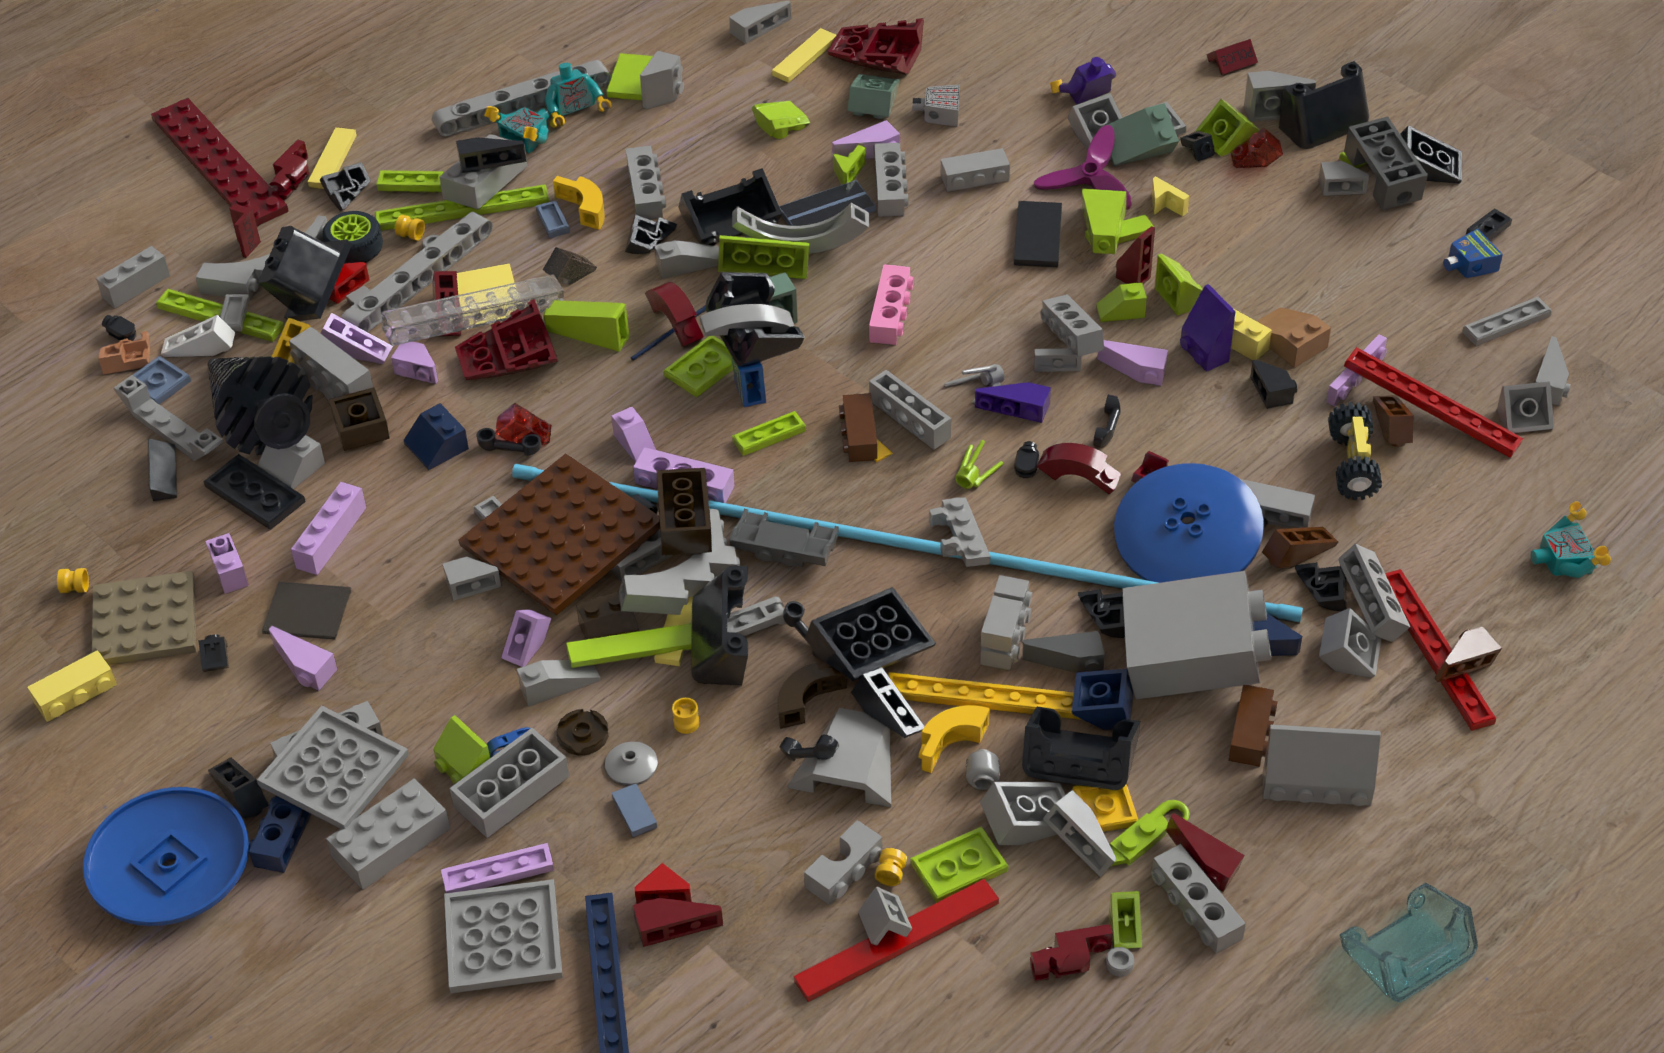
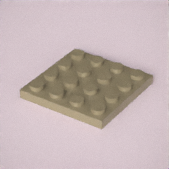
[92,571,196,665]

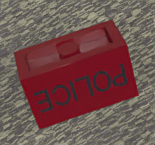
[1206,39,1258,75]
[229,203,261,258]

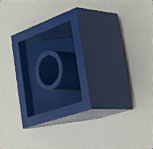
[403,403,469,470]
[1072,669,1134,730]

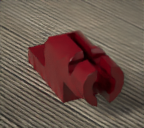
[269,139,309,200]
[1030,924,1113,982]

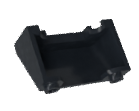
[1279,61,1369,149]
[678,168,782,246]
[706,272,805,366]
[691,566,748,686]
[1022,706,1141,790]

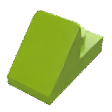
[833,145,866,185]

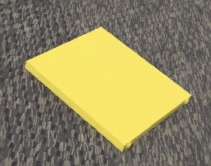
[457,263,521,321]

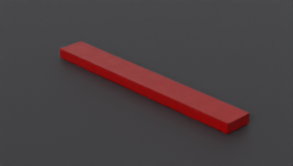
[1344,347,1524,458]
[1385,569,1496,731]
[794,879,999,1002]

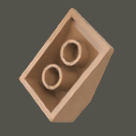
[1257,307,1331,368]

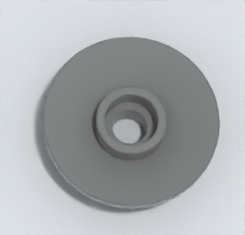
[605,742,658,786]

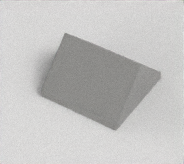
[1497,381,1554,433]

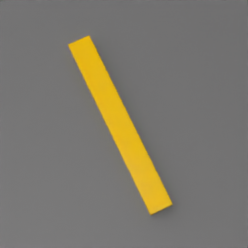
[888,672,1082,720]

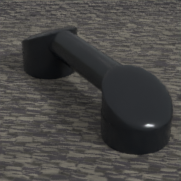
[1093,394,1121,447]
[476,428,542,456]
[783,601,820,659]
[779,734,839,762]

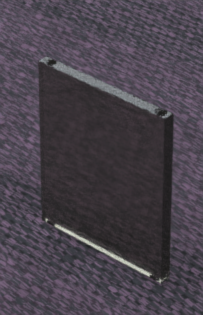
[262,582,351,640]

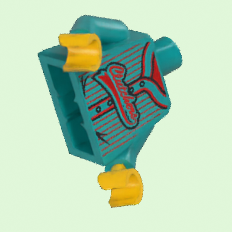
[544,62,612,128]
[484,106,549,154]
[1530,501,1611,578]

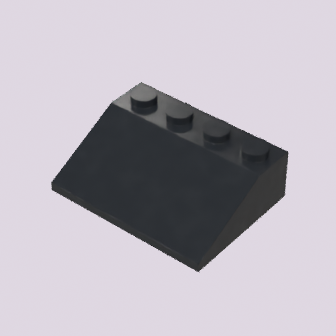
[805,587,936,681]

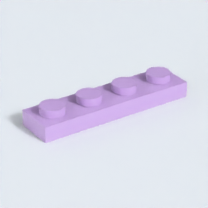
[1327,334,1387,406]
[441,843,554,893]

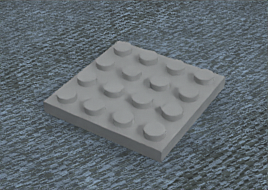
[257,706,409,829]
[444,879,563,993]

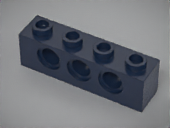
[249,795,311,873]

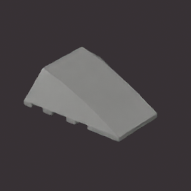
[788,708,891,807]

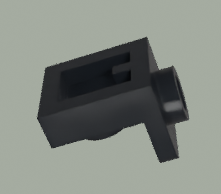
[1180,131,1215,161]
[198,634,229,672]

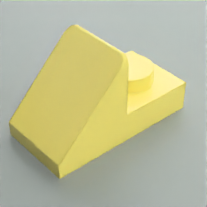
[1151,176,1190,217]

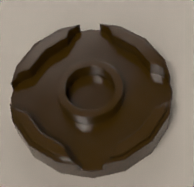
[557,709,609,756]

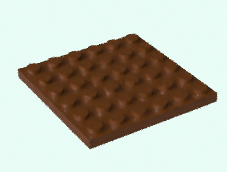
[458,453,660,616]

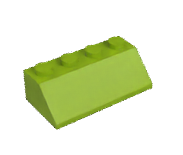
[718,235,809,279]

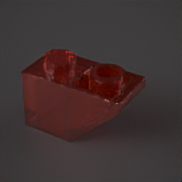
[1231,127,1283,168]
[495,403,552,445]

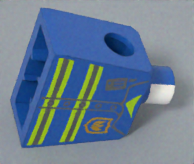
[1443,229,1503,278]
[732,358,766,407]

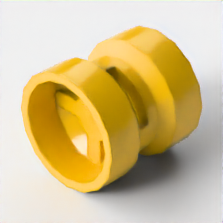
[395,215,425,241]
[57,568,89,593]
[672,697,700,734]
[875,848,907,886]

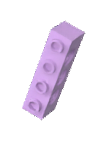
[633,447,735,503]

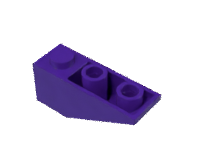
[975,382,1051,423]

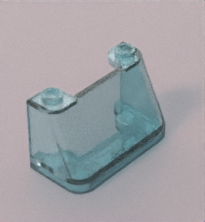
[1339,882,1478,1002]

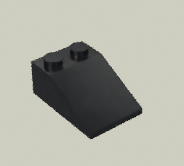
[1400,125,1462,184]

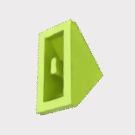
[1109,891,1142,948]

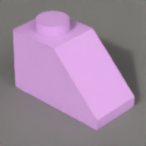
[611,407,656,463]
[501,610,551,667]

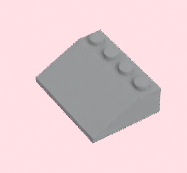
[1262,725,1381,806]

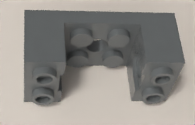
[1344,116,1428,211]

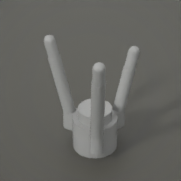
[944,364,1005,404]

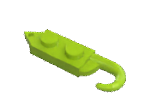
[1110,800,1190,866]

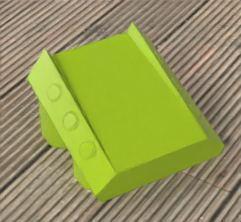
[752,101,810,139]

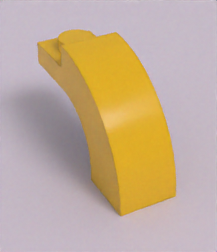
[553,176,605,230]
[919,705,990,773]

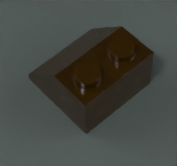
[329,387,390,451]
[576,591,639,640]

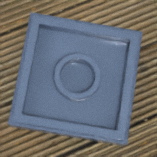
[133,356,191,404]

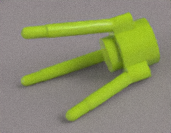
[955,440,1003,489]

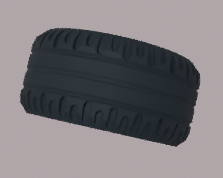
[323,211,383,264]

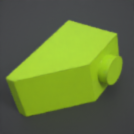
[1096,283,1147,322]

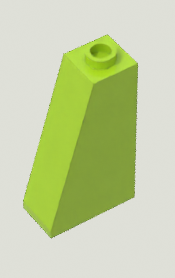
[1082,189,1126,254]
[543,300,629,352]

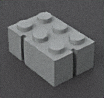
[980,575,1033,670]

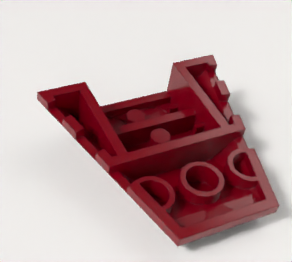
[828,18,924,75]
[455,299,558,380]

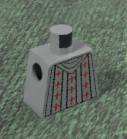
[912,85,960,127]

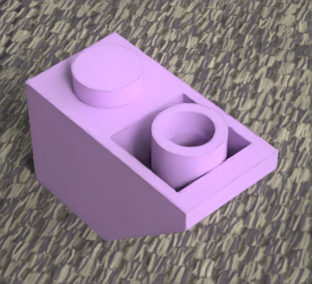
[391,339,438,384]
[206,533,249,594]

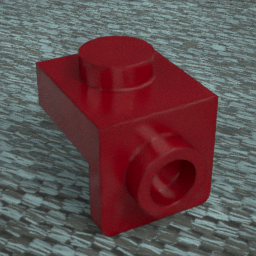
[1131,451,1169,483]

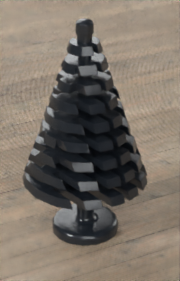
[207,356,313,455]

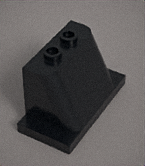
[257,226,352,321]

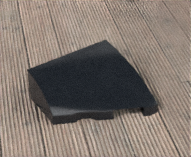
[320,162,371,211]
[1295,562,1347,611]
[1078,589,1125,638]

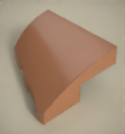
[98,331,150,375]

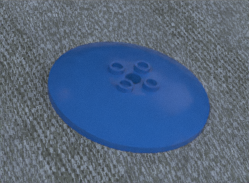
[1114,463,1264,583]
[83,787,249,926]

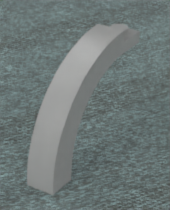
[732,203,869,254]

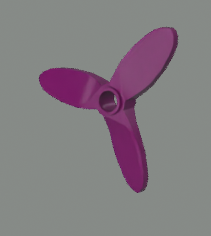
[1034,125,1132,210]

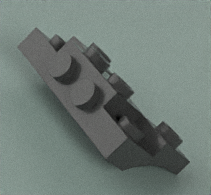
[730,508,839,567]

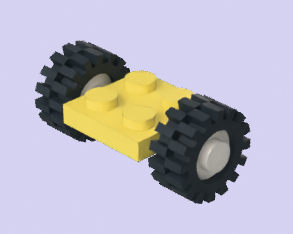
[1328,402,1382,500]

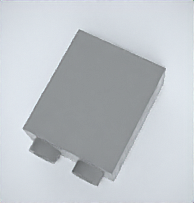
[1122,571,1271,699]

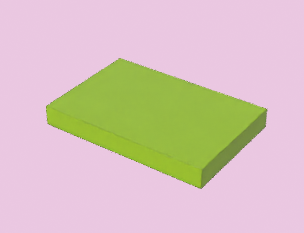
[607,53,653,100]
[663,336,733,398]
[910,826,1008,903]

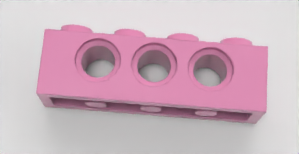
[869,264,914,345]

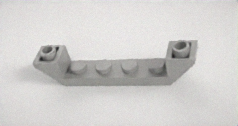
[114,375,223,461]

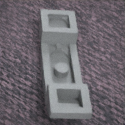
[700,304,794,336]

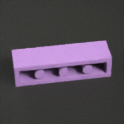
[291,482,366,575]

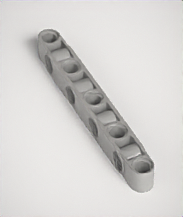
[431,60,611,137]
[341,212,493,332]

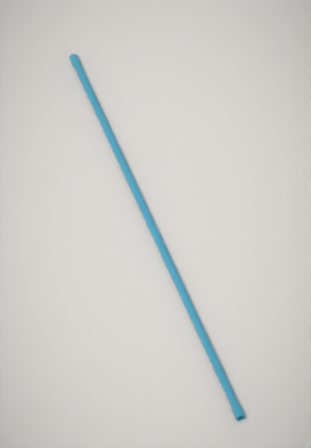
[512,464,1303,622]

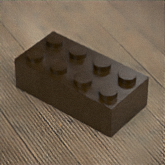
[656,468,712,555]

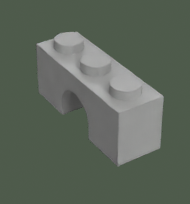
[804,820,882,905]

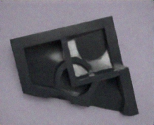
[625,215,677,254]

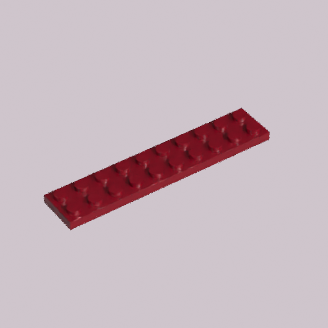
[151,98,289,226]

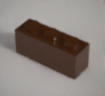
[839,393,878,462]
[1228,685,1278,767]

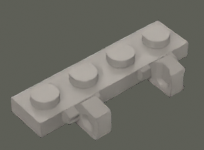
[929,497,991,567]

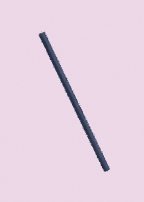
[631,305,706,361]

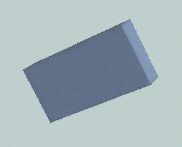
[536,201,570,238]
[612,783,657,837]

